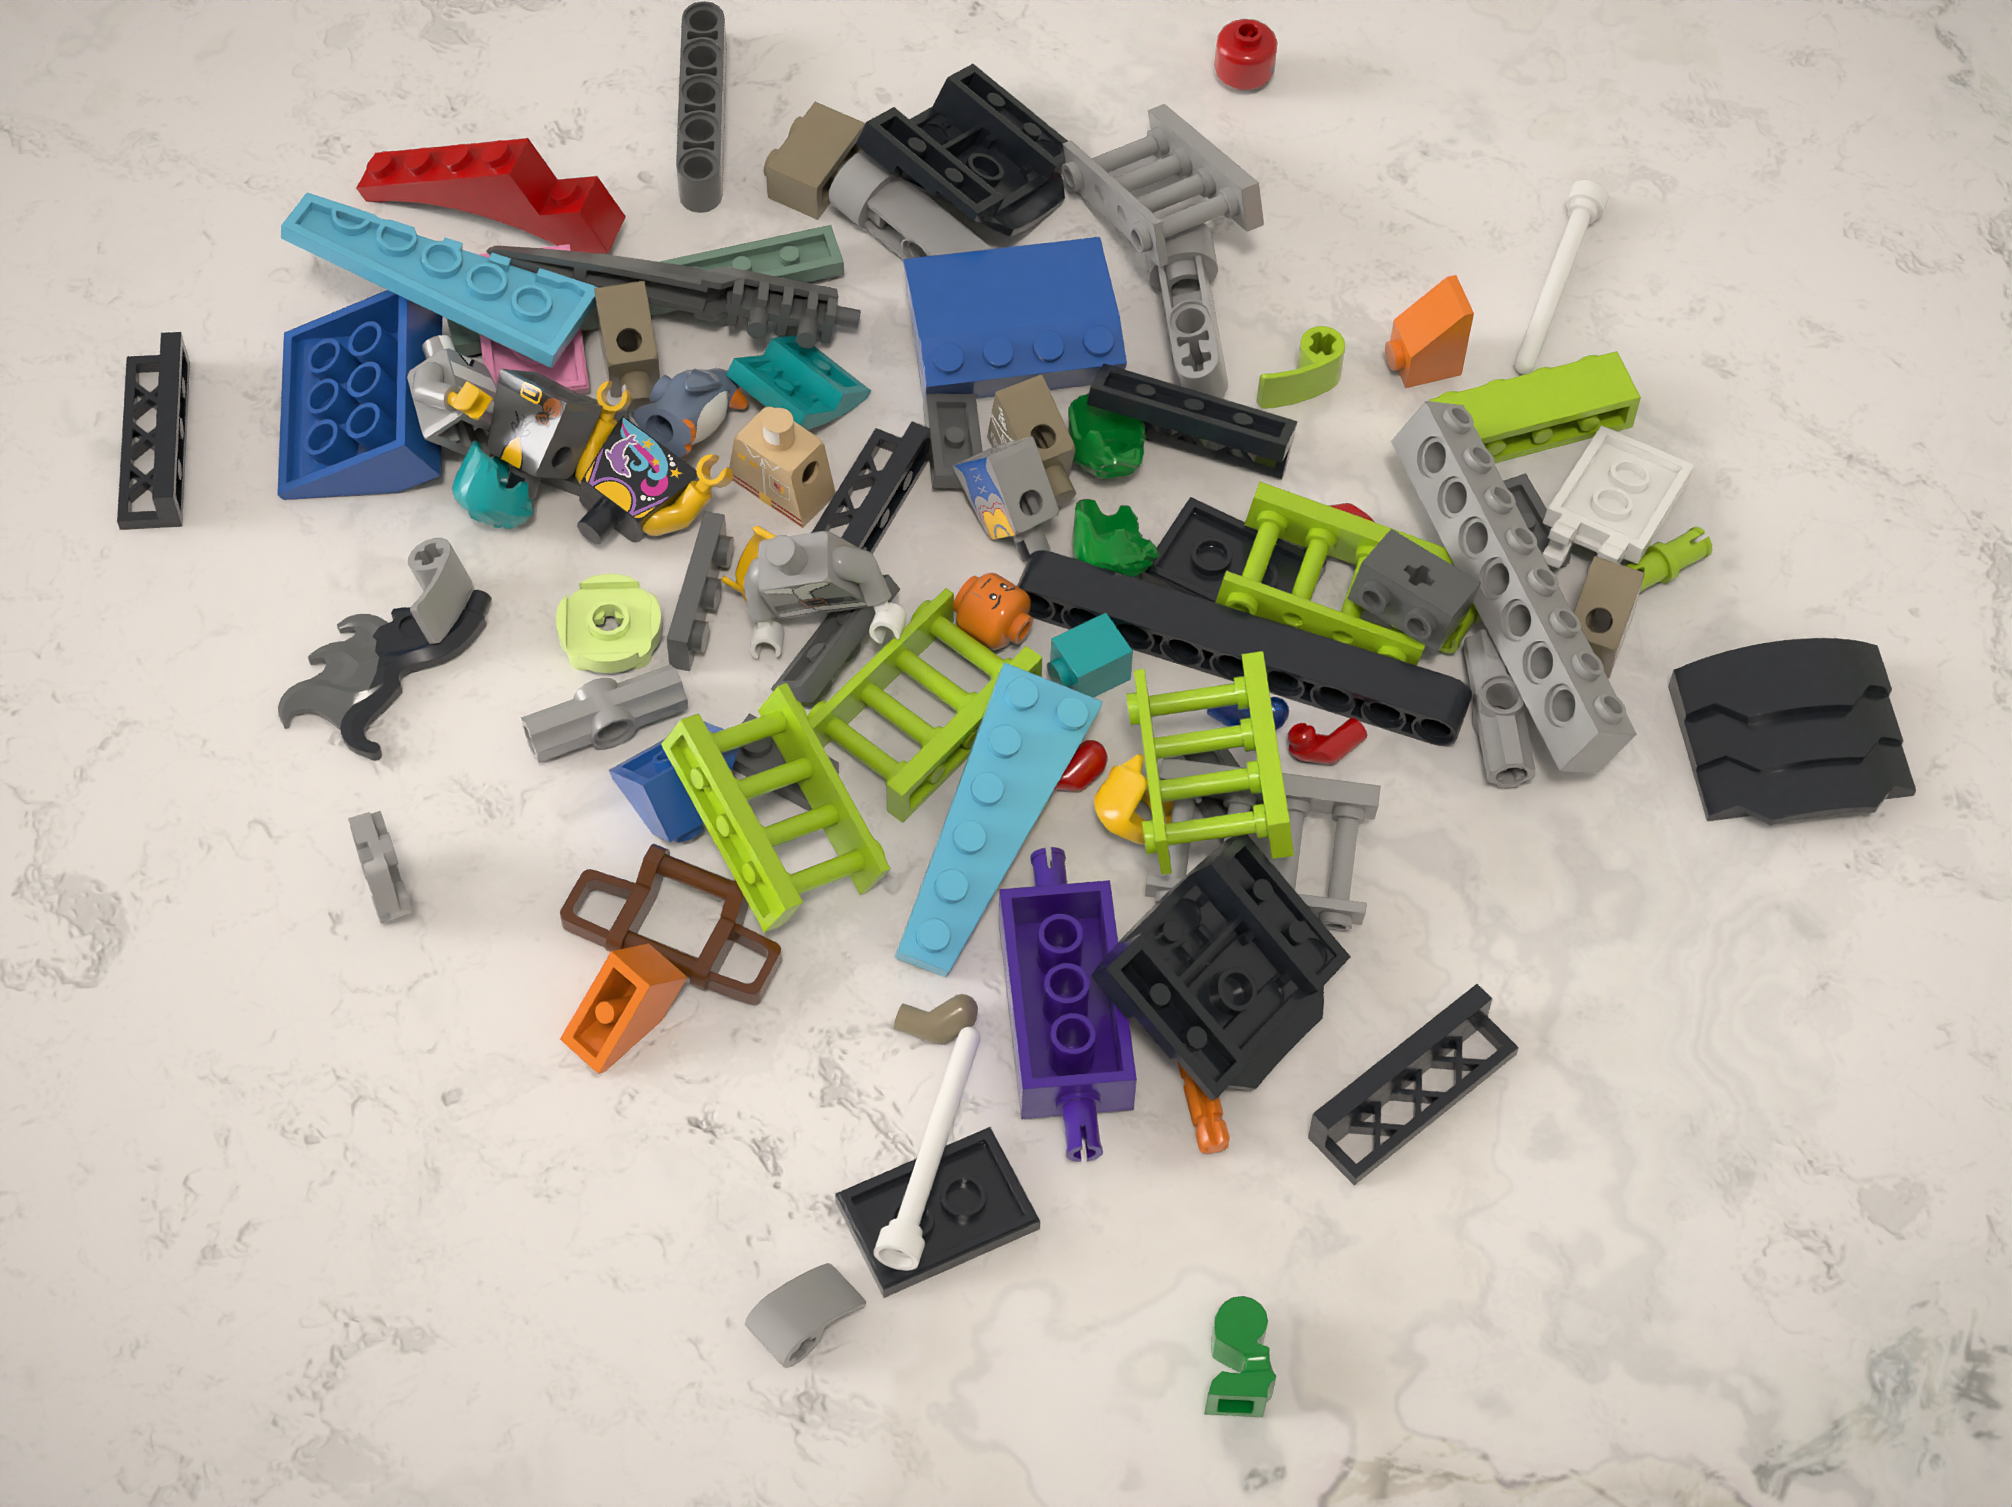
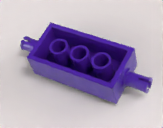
[998,847,1137,1162]

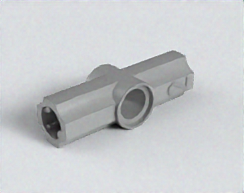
[1463,629,1536,788]
[521,664,688,763]

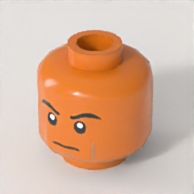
[953,572,1034,651]

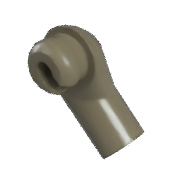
[894,994,978,1045]

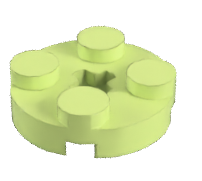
[556,574,663,673]

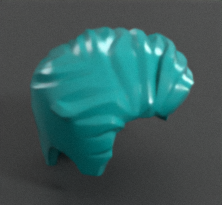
[452,441,534,529]

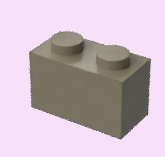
[763,101,865,220]

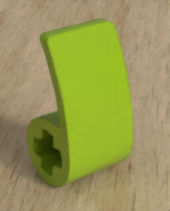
[1256,326,1345,409]

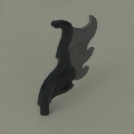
[278,590,492,761]

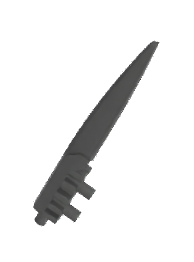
[486,245,861,348]

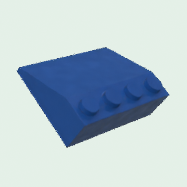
[903,237,1127,402]
[277,290,443,500]

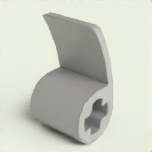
[408,538,472,644]
[745,1263,866,1368]

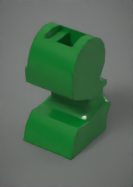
[1204,1296,1276,1418]

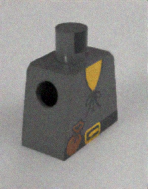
[487,369,603,500]

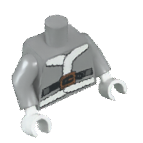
[744,531,907,659]

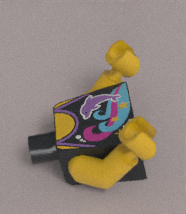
[575,381,733,545]

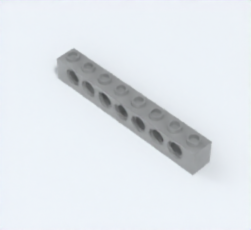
[1391,401,1637,773]

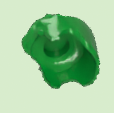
[1068,393,1146,479]
[1071,499,1159,577]

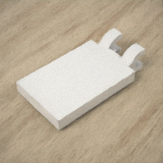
[1542,425,1694,569]

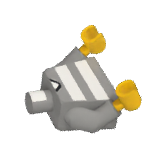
[407,335,497,456]

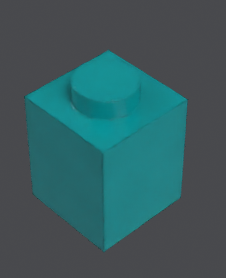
[1047,613,1133,698]

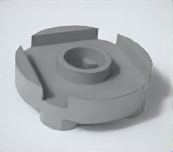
[348,811,412,924]

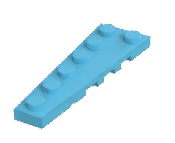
[281,192,598,368]
[894,662,1103,977]

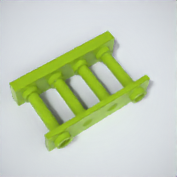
[1215,481,1453,666]
[807,588,1043,823]
[1126,651,1294,875]
[661,683,891,933]

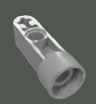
[828,150,992,259]
[1145,223,1228,398]

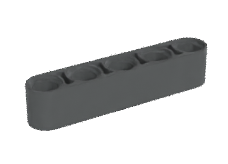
[676,1,727,213]

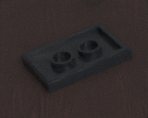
[1141,497,1327,602]
[835,1127,1040,1298]

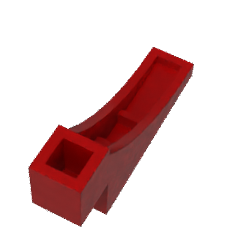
[356,138,626,254]

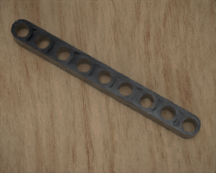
[1017,550,1472,746]

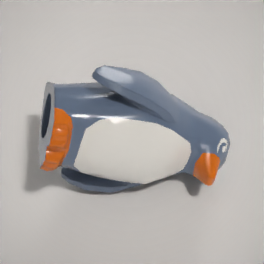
[633,368,749,459]

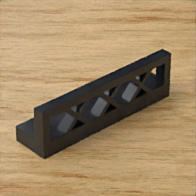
[117,332,190,530]
[1087,363,1298,479]
[811,421,930,554]
[1308,984,1519,1186]

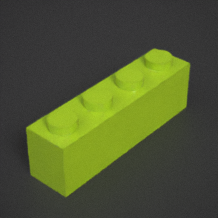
[1429,351,1641,464]

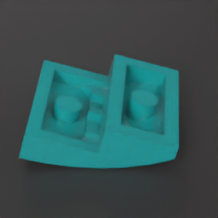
[726,335,871,430]

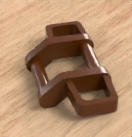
[560,844,782,1005]

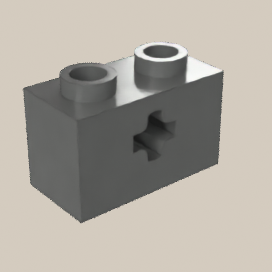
[1348,529,1481,652]

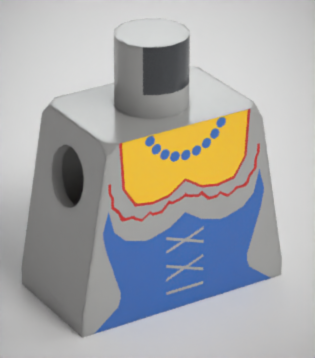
[952,436,1059,562]

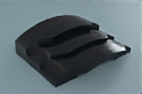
[856,63,1068,237]
[1668,638,1916,826]
[1091,834,1351,1101]

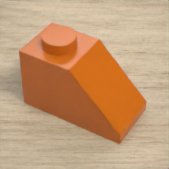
[1385,275,1474,388]
[560,943,688,1074]

